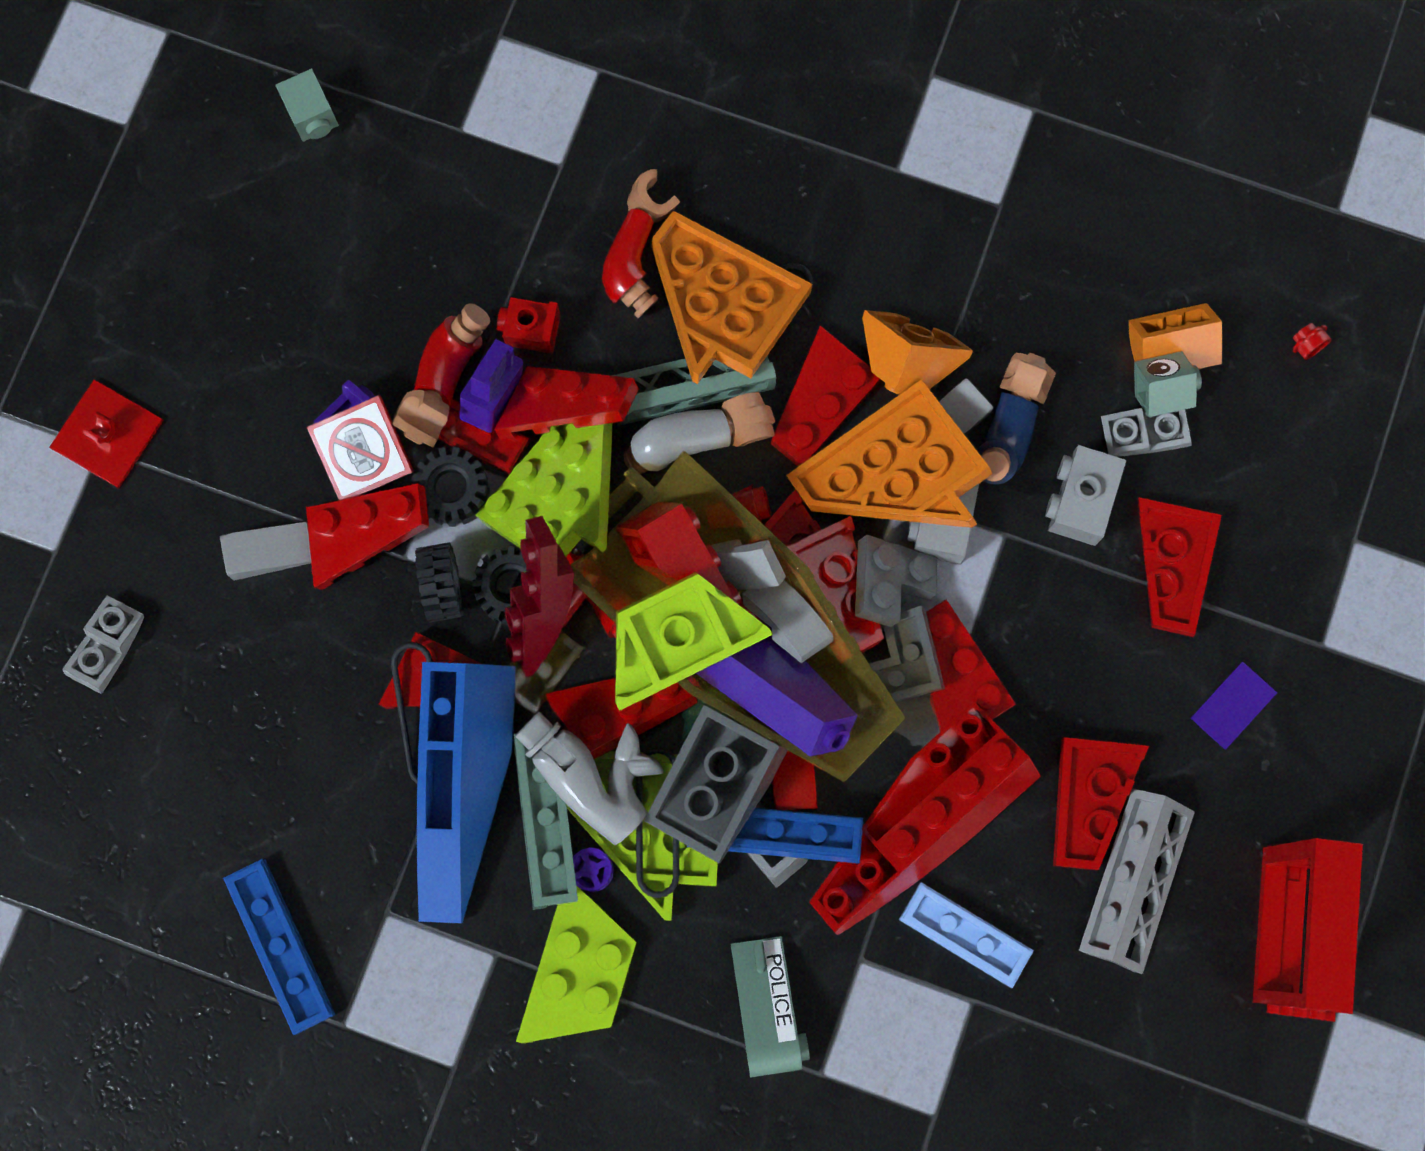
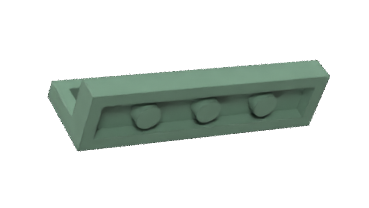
[612,355,776,426]
[513,734,578,910]

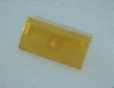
[509,631,583,716]

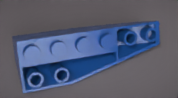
[417,662,516,923]

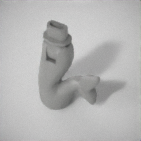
[515,712,664,845]

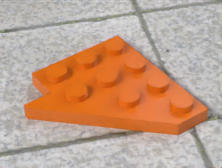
[652,211,813,384]
[786,379,993,528]

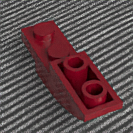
[505,516,574,677]

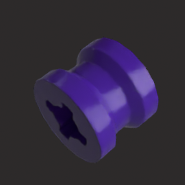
[573,848,614,892]

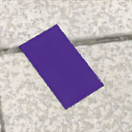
[1191,661,1277,750]

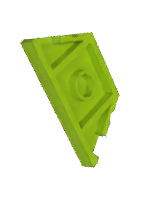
[615,572,773,711]
[516,886,637,1043]

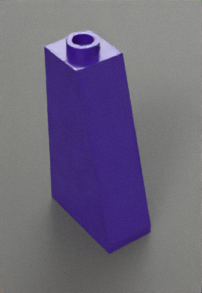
[696,621,857,757]

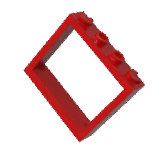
[1253,838,1363,1022]

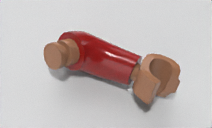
[602,169,680,318]
[392,303,490,448]

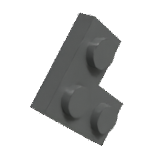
[855,535,938,627]
[851,606,945,710]

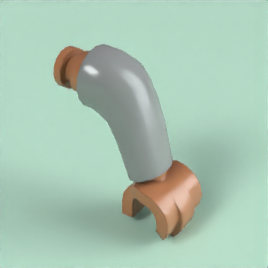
[624,392,775,474]

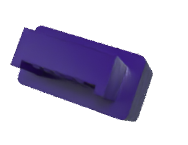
[460,339,523,433]

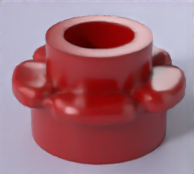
[1293,323,1332,360]

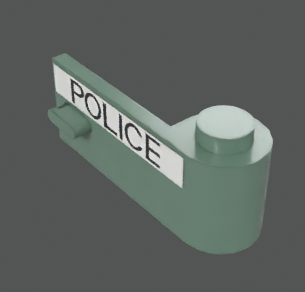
[731,936,810,1078]

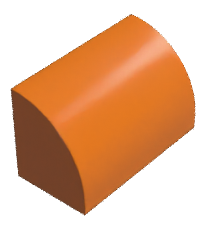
[1128,303,1222,369]

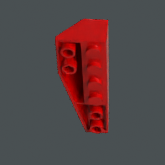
[809,702,1041,935]

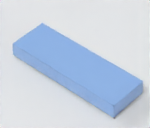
[899,882,1034,988]

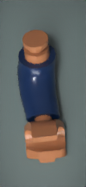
[977,353,1056,485]

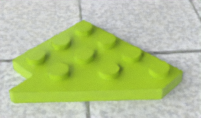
[475,423,612,557]
[566,751,718,921]

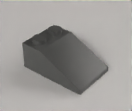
[644,705,789,863]

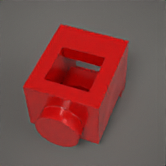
[497,297,561,354]

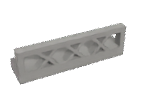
[1079,789,1194,974]

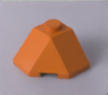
[862,310,973,395]

